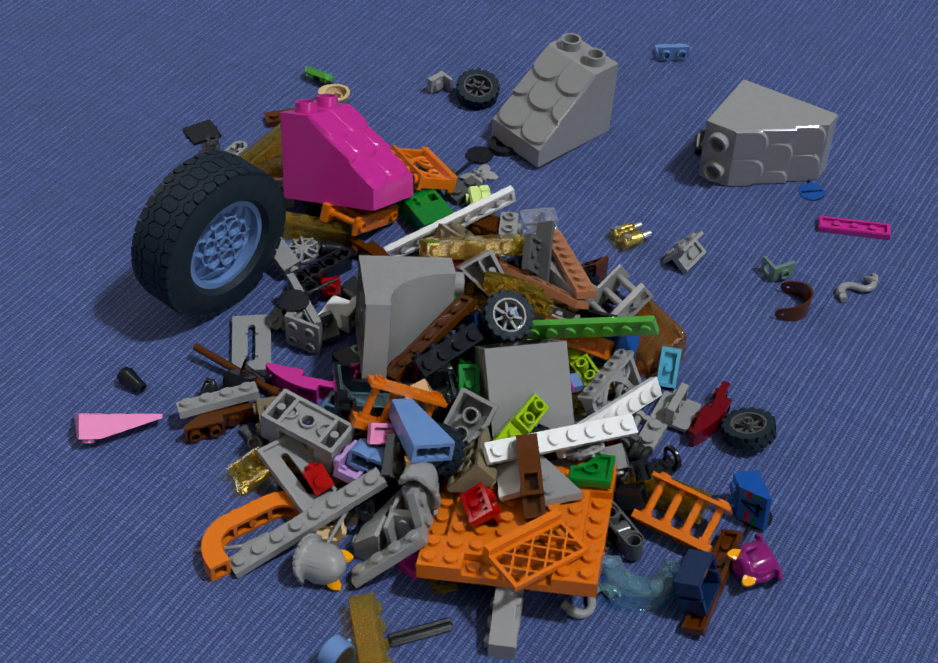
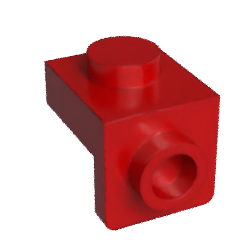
[321,276,342,297]
[301,461,335,496]

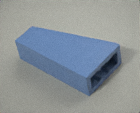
[388,398,455,463]

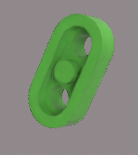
[304,65,334,84]

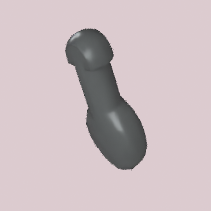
[240,425,264,453]

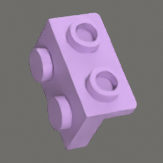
[332,439,367,484]

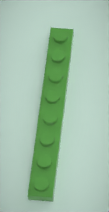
[509,315,659,339]

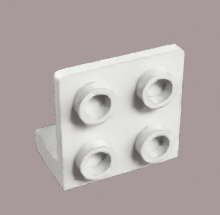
[318,295,356,333]

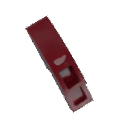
[687,381,732,447]

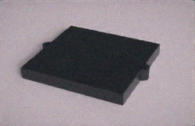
[183,119,222,146]

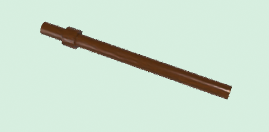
[193,343,282,397]

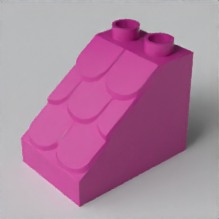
[281,94,413,211]

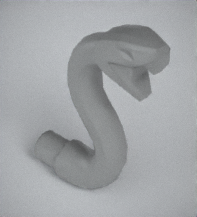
[836,273,878,303]
[560,583,623,619]

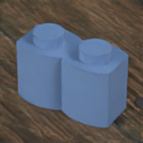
[347,438,385,478]

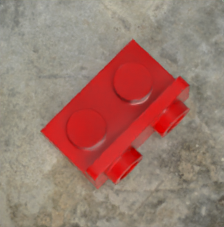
[460,482,502,528]

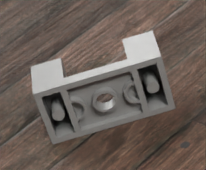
[261,388,355,474]

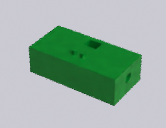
[393,188,454,231]

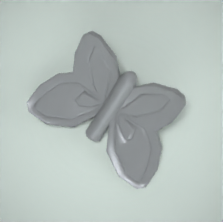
[459,164,498,183]

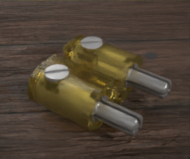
[609,222,652,250]

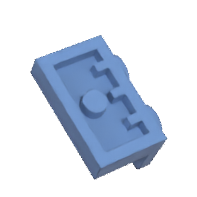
[654,43,690,61]

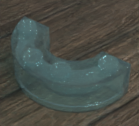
[599,555,681,610]

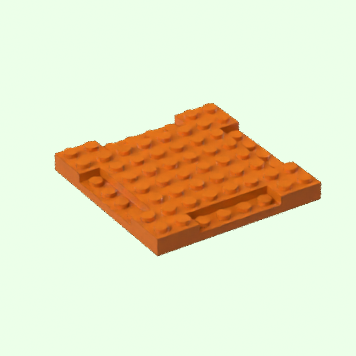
[416,451,617,598]

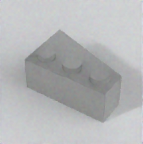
[454,249,512,309]
[484,586,524,660]

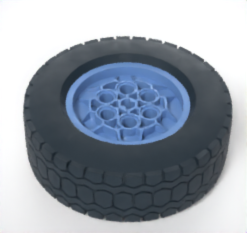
[131,150,286,319]

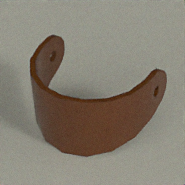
[775,281,814,322]

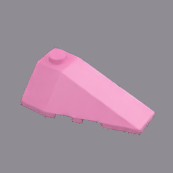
[74,413,162,443]

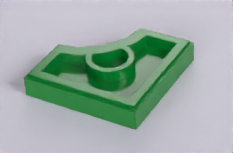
[568,454,616,489]

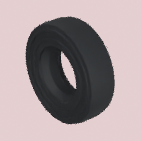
[488,136,516,157]

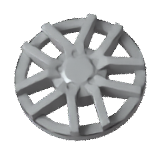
[288,236,320,265]
[566,443,606,461]

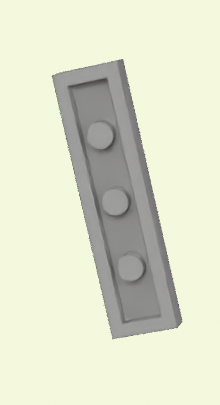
[176,381,260,419]
[351,525,428,588]

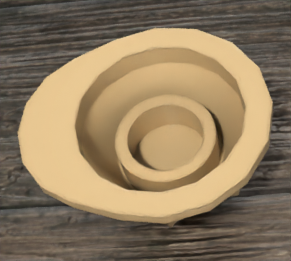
[318,84,350,103]

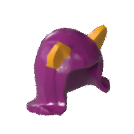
[726,533,783,587]

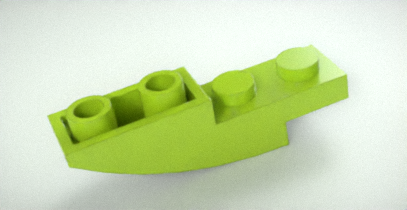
[567,346,599,387]
[491,393,549,465]

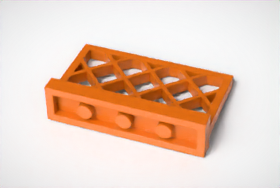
[482,508,589,592]

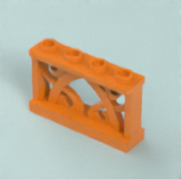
[390,145,458,193]

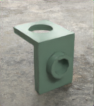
[760,256,796,283]

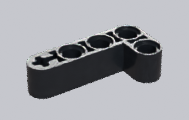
[293,247,353,306]

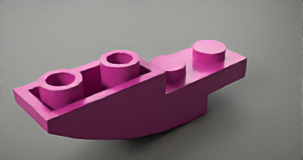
[265,363,335,404]

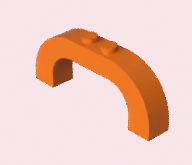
[201,491,300,582]

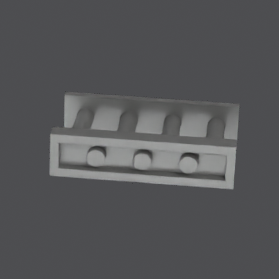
[576,264,654,317]

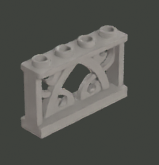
[578,349,642,417]

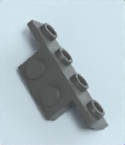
[521,220,555,293]

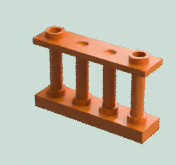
[319,202,399,236]
[348,374,448,431]
[631,471,733,552]

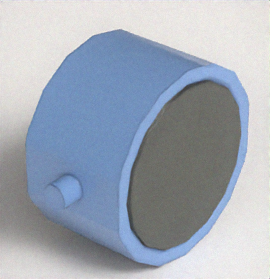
[317,635,356,663]

